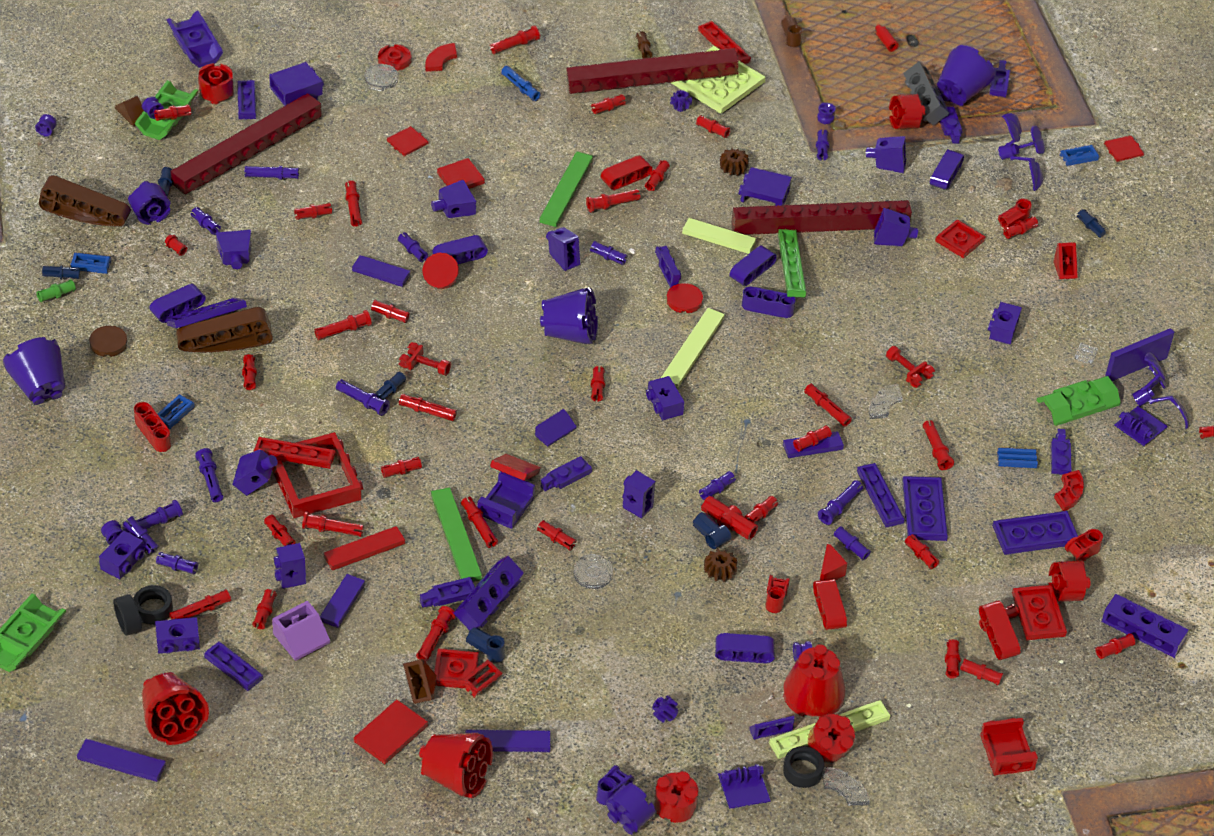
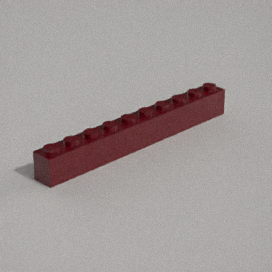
[566,48,738,94]
[171,93,322,195]
[731,200,912,235]

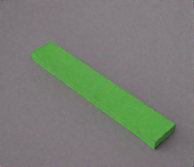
[539,151,593,227]
[778,229,806,297]
[431,487,482,582]

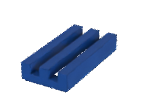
[1060,145,1099,166]
[70,253,111,274]
[158,394,195,430]
[997,448,1038,468]

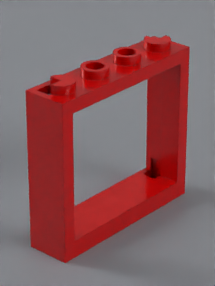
[272,432,364,518]

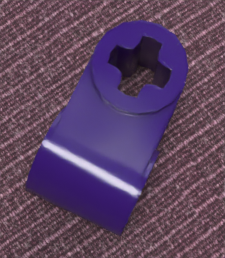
[596,765,634,805]

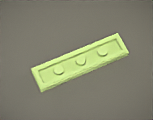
[682,218,756,254]

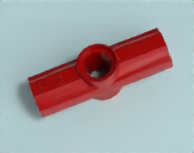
[701,496,758,540]

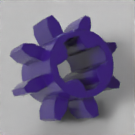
[670,90,692,112]
[652,695,678,723]

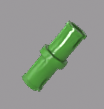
[36,279,76,302]

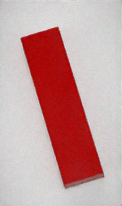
[698,21,751,64]
[254,437,335,469]
[324,526,405,571]

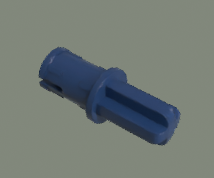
[158,167,172,196]
[1077,209,1106,238]
[42,265,80,280]
[375,371,406,400]

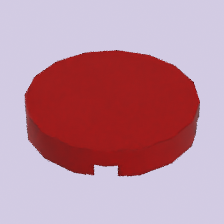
[378,44,411,71]
[422,252,459,289]
[666,283,703,313]

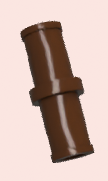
[636,31,653,59]

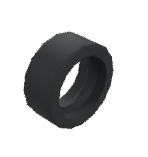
[133,585,173,625]
[113,594,142,636]
[783,746,825,788]

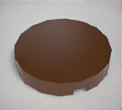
[89,325,127,357]

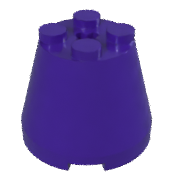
[937,45,995,106]
[540,288,598,344]
[3,337,66,405]

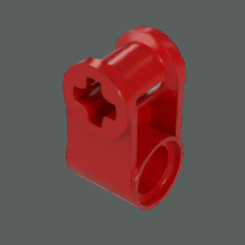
[1065,529,1103,562]
[765,575,790,613]

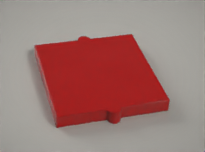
[387,126,429,156]
[1104,135,1144,162]

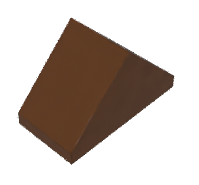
[115,95,144,127]
[403,659,437,704]

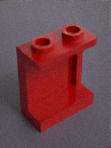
[980,718,1038,776]

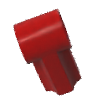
[998,198,1032,228]

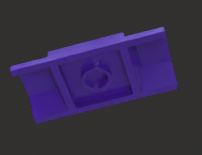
[166,11,223,68]

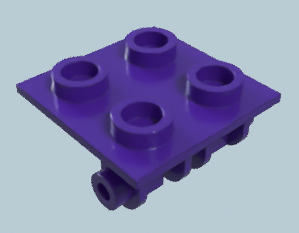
[1114,406,1168,446]
[718,764,771,809]

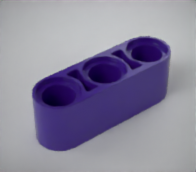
[930,149,964,190]
[432,235,488,264]
[729,245,777,286]
[149,284,206,323]
[742,286,795,318]
[715,633,775,663]

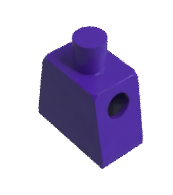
[866,136,907,173]
[431,180,476,218]
[874,208,918,246]
[546,227,580,271]
[216,230,252,269]
[232,449,278,496]

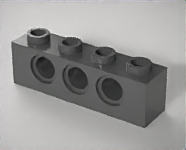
[903,61,950,126]

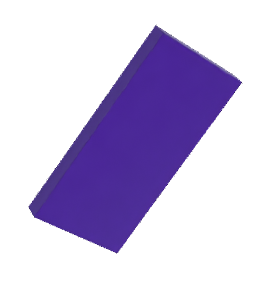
[165,297,247,328]
[1105,328,1175,381]
[902,476,948,541]
[992,511,1078,555]

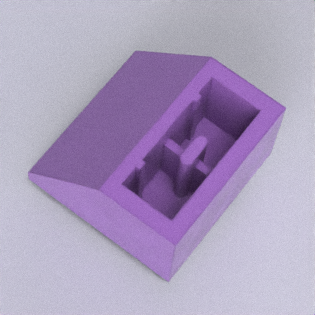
[272,600,330,661]

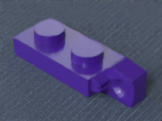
[989,60,1010,97]
[940,107,962,144]
[655,245,681,288]
[1050,428,1071,475]
[540,456,592,492]
[420,577,475,608]

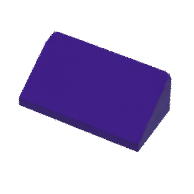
[535,409,576,447]
[749,716,795,740]

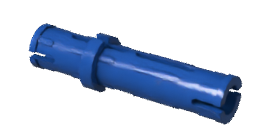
[501,66,541,101]

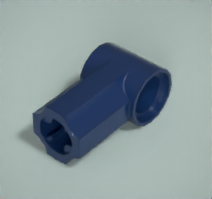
[693,512,731,549]
[466,627,505,663]

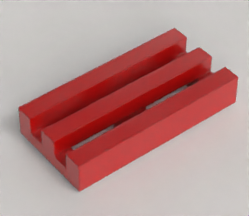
[459,660,503,698]

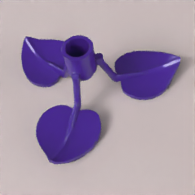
[998,113,1045,191]
[1132,352,1189,430]

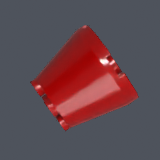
[783,645,846,718]
[142,672,209,745]
[419,733,493,798]

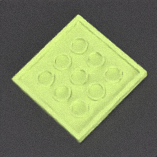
[670,46,765,114]

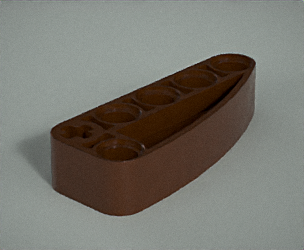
[38,175,131,226]
[176,307,273,353]

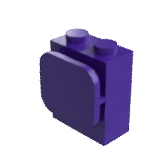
[269,62,324,106]

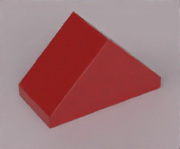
[1053,242,1078,279]
[820,544,847,581]

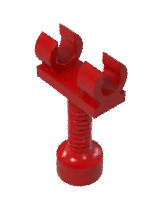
[398,342,451,376]
[886,345,935,388]

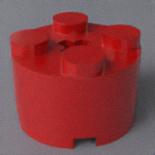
[198,63,234,104]
[889,94,925,129]
[1048,561,1091,602]
[808,714,855,762]
[654,771,699,823]

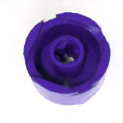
[128,181,171,225]
[606,783,656,835]

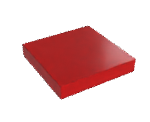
[437,158,485,189]
[935,219,986,259]
[490,454,541,481]
[434,648,479,689]

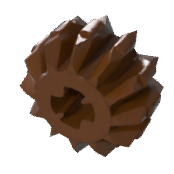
[720,148,749,176]
[704,548,738,582]

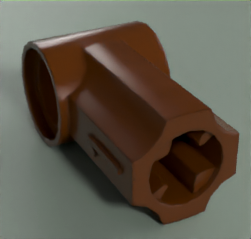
[781,15,802,47]

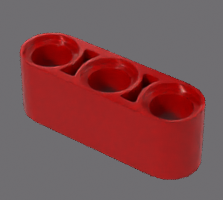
[600,155,653,190]
[134,402,171,452]
[813,579,847,630]
[979,600,1021,660]

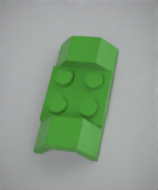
[135,80,199,140]
[1036,376,1121,426]
[0,593,66,672]

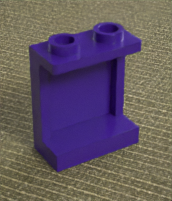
[738,167,792,206]
[477,471,535,529]

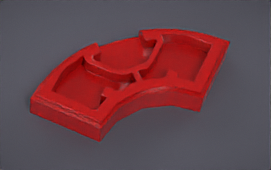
[425,43,457,72]
[1054,470,1084,511]

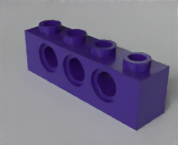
[454,556,524,631]
[1102,594,1189,658]

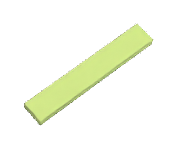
[661,308,725,389]
[769,700,890,759]

